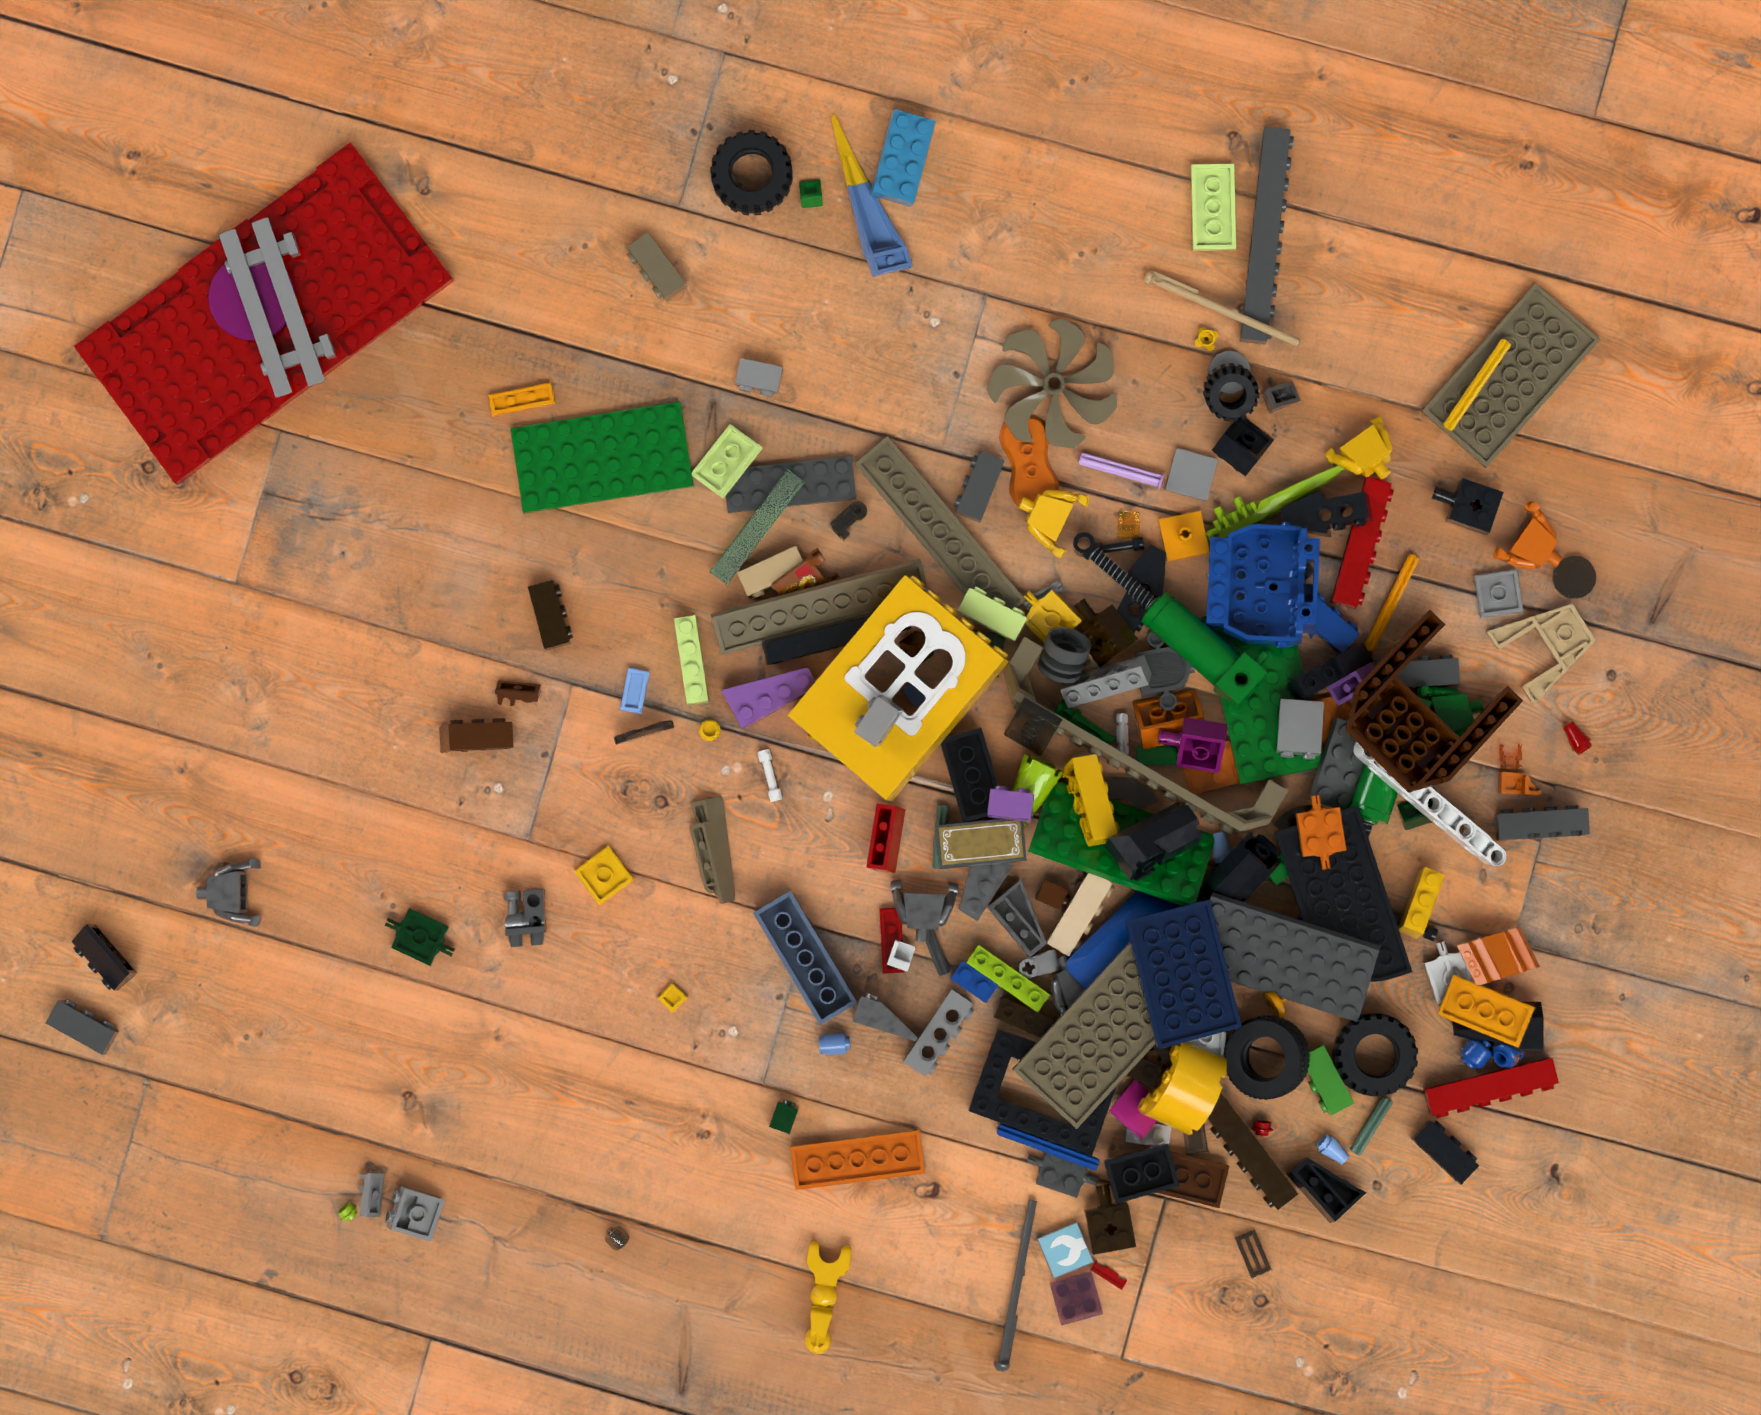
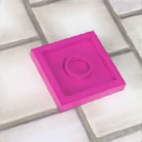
[1109,1079,1157,1140]

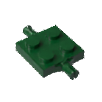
[385,908,455,966]

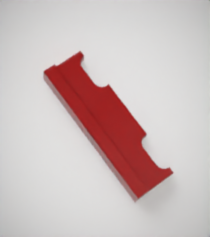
[1090,1261,1127,1290]

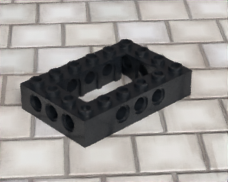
[968,1029,1117,1156]

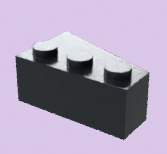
[1286,1158,1367,1223]

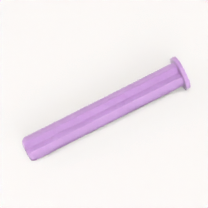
[1079,453,1165,490]

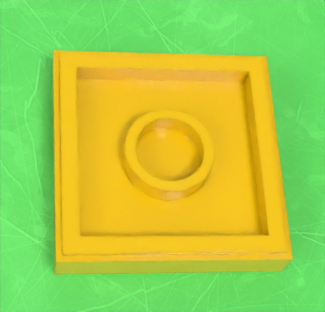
[574,845,634,906]

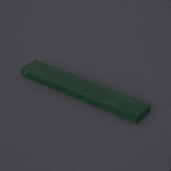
[710,469,805,585]

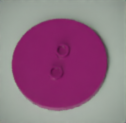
[209,263,296,341]

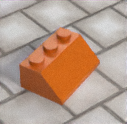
[1132,689,1205,750]

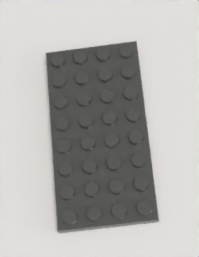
[1210,892,1381,1022]

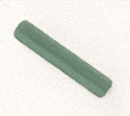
[932,805,949,869]
[1351,1097,1393,1156]

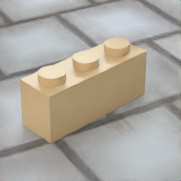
[737,546,803,599]

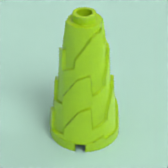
[1012,753,1063,829]

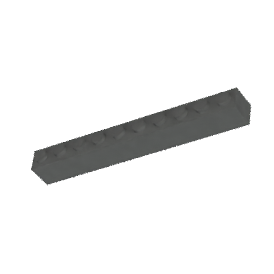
[1240,127,1294,345]

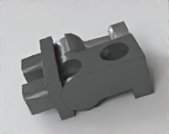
[503,889,546,947]

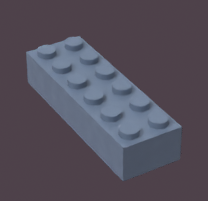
[753,891,858,1025]

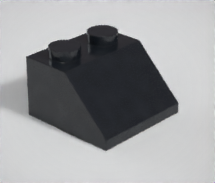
[1212,417,1274,477]

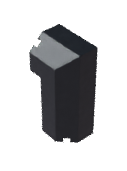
[1105,802,1203,881]
[1197,832,1282,902]

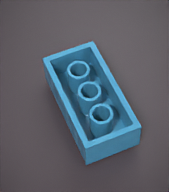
[869,109,936,207]

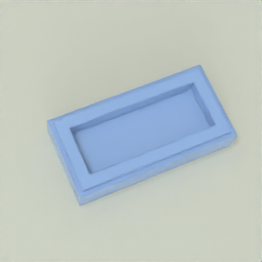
[620,668,650,714]

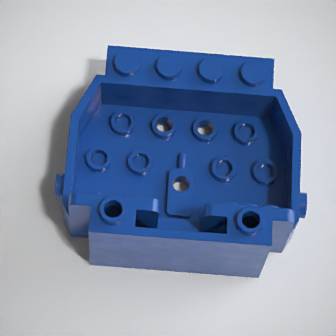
[1206,522,1320,648]

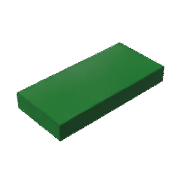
[1136,746,1177,766]

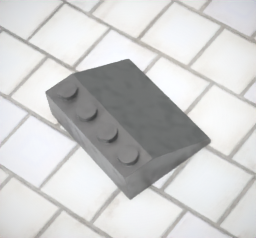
[853,993,918,1041]

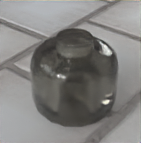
[605,1226,630,1251]

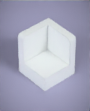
[887,940,915,971]

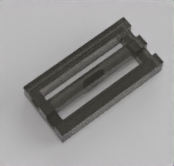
[1234,1229,1272,1278]

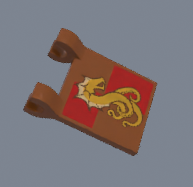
[772,548,841,595]

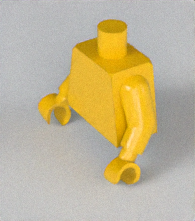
[1325,417,1393,479]
[1018,490,1089,558]

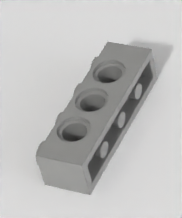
[1060,655,1152,708]
[903,989,974,1076]

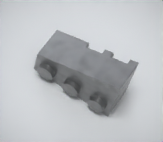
[959,863,1013,921]
[988,880,1046,958]

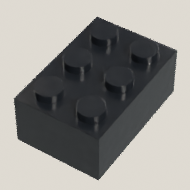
[1104,1142,1180,1204]

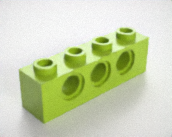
[966,945,1050,1013]

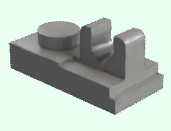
[358,1173,384,1217]

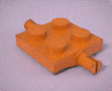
[1296,795,1346,870]

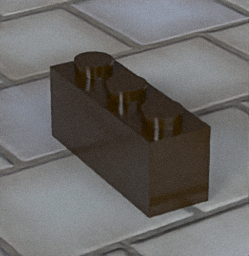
[528,580,573,651]

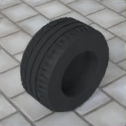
[1224,1015,1310,1100]

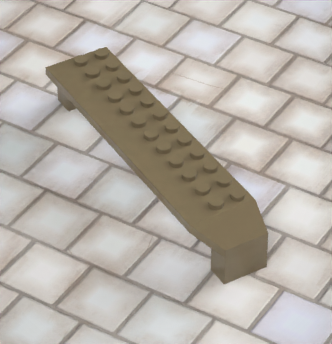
[1004,637,1288,835]

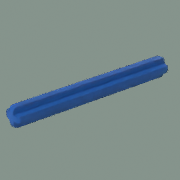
[997,1123,1100,1171]

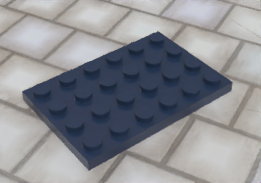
[1125,899,1242,1049]

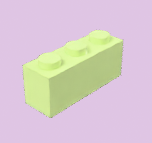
[957,587,1027,643]

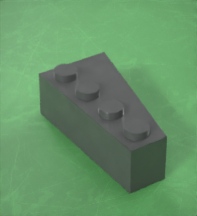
[1495,805,1590,841]

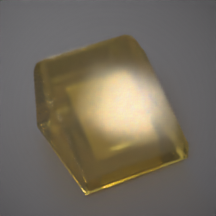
[1117,512,1140,539]

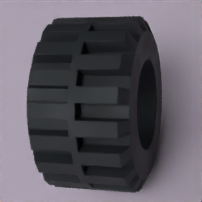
[1203,363,1260,422]

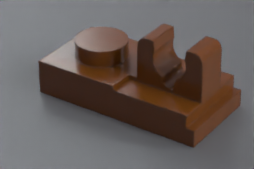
[495,680,541,706]

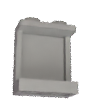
[1276,699,1324,760]

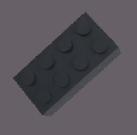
[940,728,998,823]

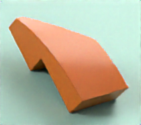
[1498,772,1542,796]

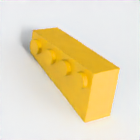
[1062,754,1119,847]

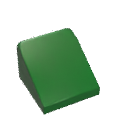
[799,180,823,208]

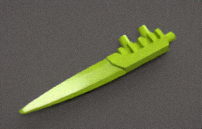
[1205,465,1345,540]

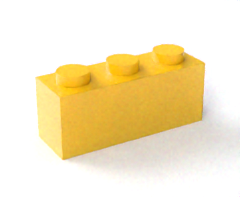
[1398,867,1445,939]

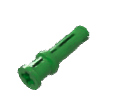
[1054,699,1115,745]

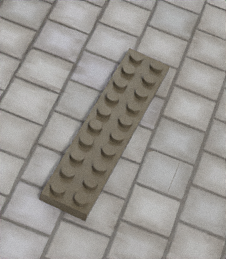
[855,436,1026,610]
[711,559,928,655]

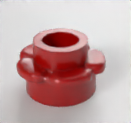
[1252,1120,1273,1136]

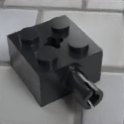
[1432,478,1504,535]

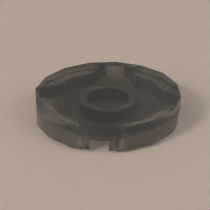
[1552,556,1596,599]

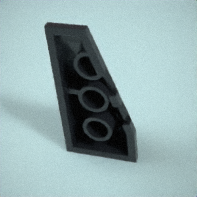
[1452,1002,1544,1052]

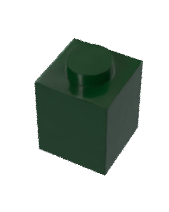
[769,1099,799,1134]

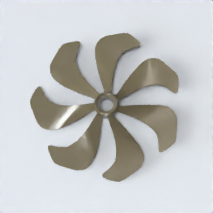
[987,319,1117,448]

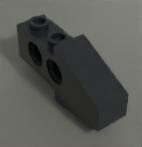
[1280,491,1373,538]
[1117,545,1166,633]
[1287,643,1374,700]

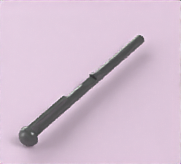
[994,1200,1037,1372]

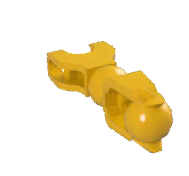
[804,1240,852,1354]

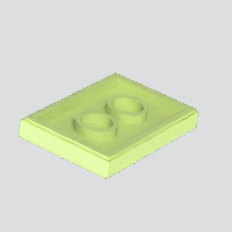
[691,424,763,499]

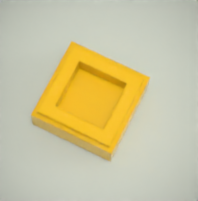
[657,983,688,1013]

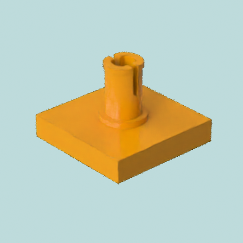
[1158,511,1210,562]

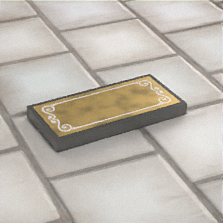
[936,819,1027,869]

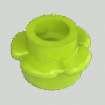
[337,1201,357,1222]

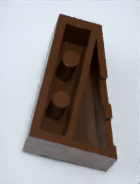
[439,718,514,753]

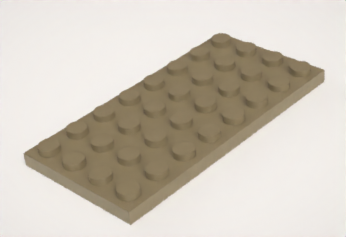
[1421,283,1600,468]
[1012,941,1155,1129]

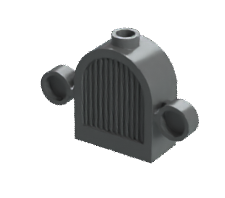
[1134,631,1195,711]

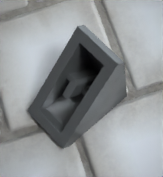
[1262,381,1301,414]

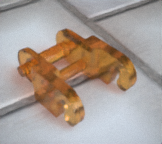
[1499,744,1522,772]

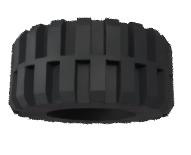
[710,130,793,216]
[1333,1013,1418,1097]

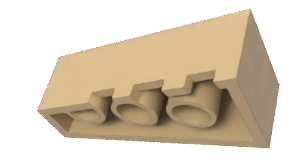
[1047,873,1115,956]

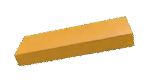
[488,382,556,417]

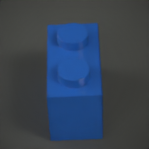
[950,961,998,1003]

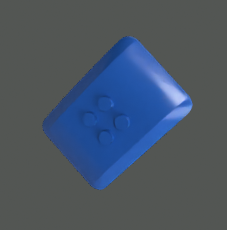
[1066,890,1181,989]

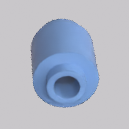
[819,1032,851,1056]

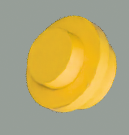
[699,719,721,741]

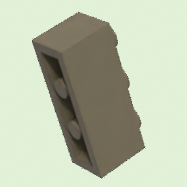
[626,232,687,301]

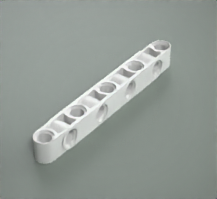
[1353,743,1507,866]

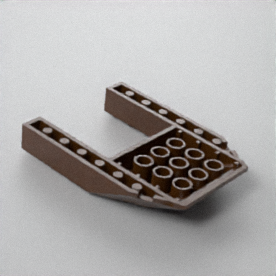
[1345,610,1523,793]

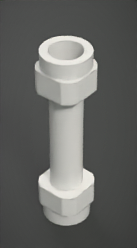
[757,749,783,802]

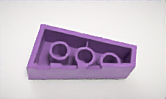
[721,667,815,729]

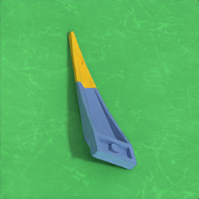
[831,114,913,277]

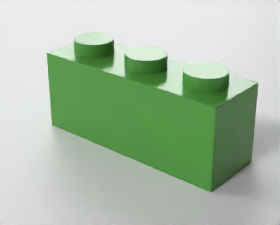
[1307,1045,1354,1115]

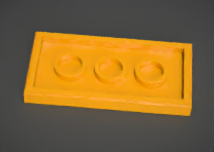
[1437,974,1535,1048]

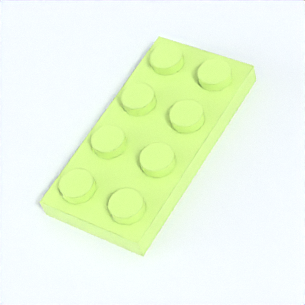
[1191,164,1236,251]

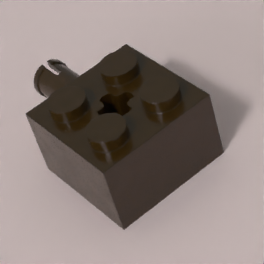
[1073,598,1138,667]
[1084,1184,1136,1255]

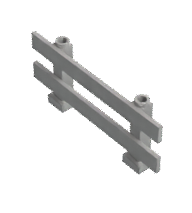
[219,217,337,398]

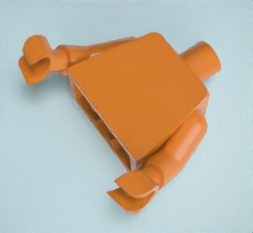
[1493,501,1563,570]

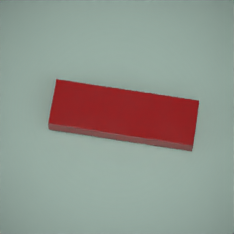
[880,908,904,974]

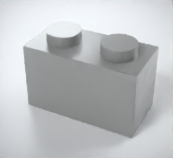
[735,358,783,397]
[854,695,904,747]

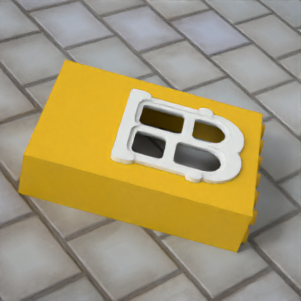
[787,575,1010,801]

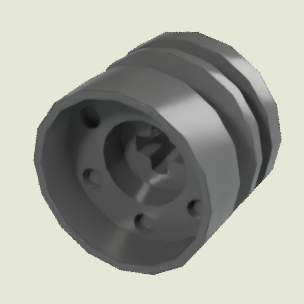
[1038,627,1092,683]

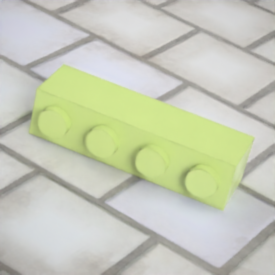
[674,615,709,706]

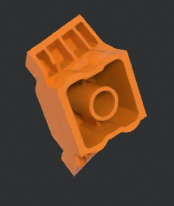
[1457,927,1540,986]

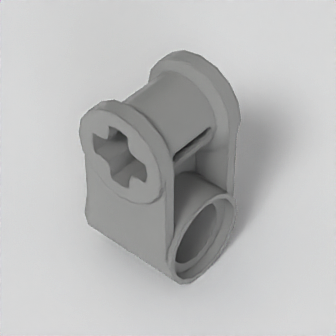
[1018,949,1061,978]

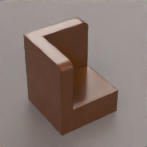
[899,631,934,664]

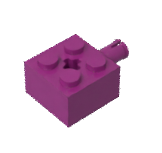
[1158,717,1227,773]

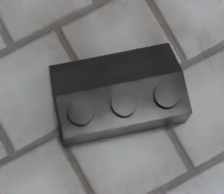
[72,924,138,991]

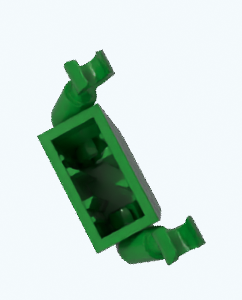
[1416,686,1483,736]

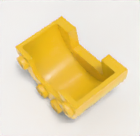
[1138,1041,1227,1135]

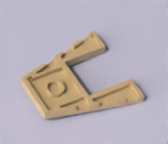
[1487,604,1596,705]

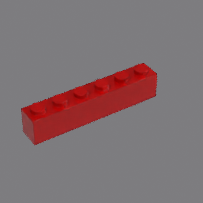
[1330,477,1394,609]
[1423,1057,1559,1118]

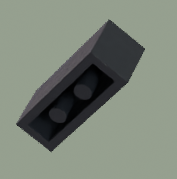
[1411,1120,1479,1185]

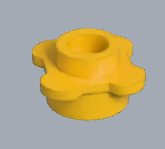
[1194,327,1218,351]

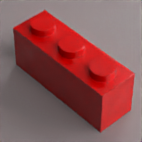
[866,804,906,873]

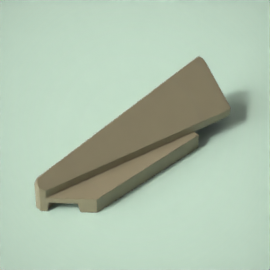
[689,796,735,904]

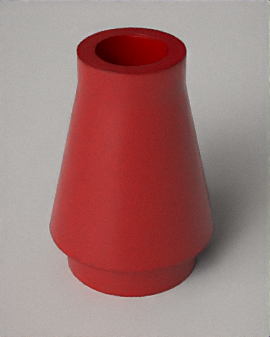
[1563,721,1592,755]

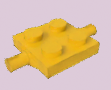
[1024,589,1083,643]

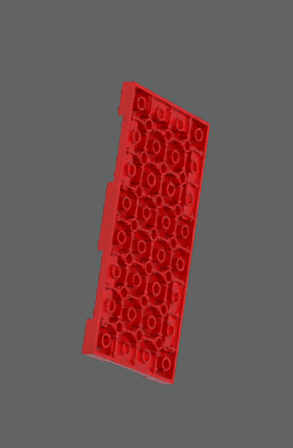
[74,142,454,485]

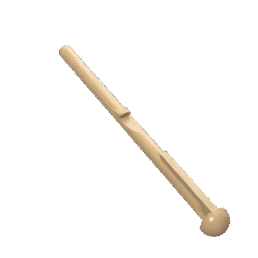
[1144,271,1301,347]

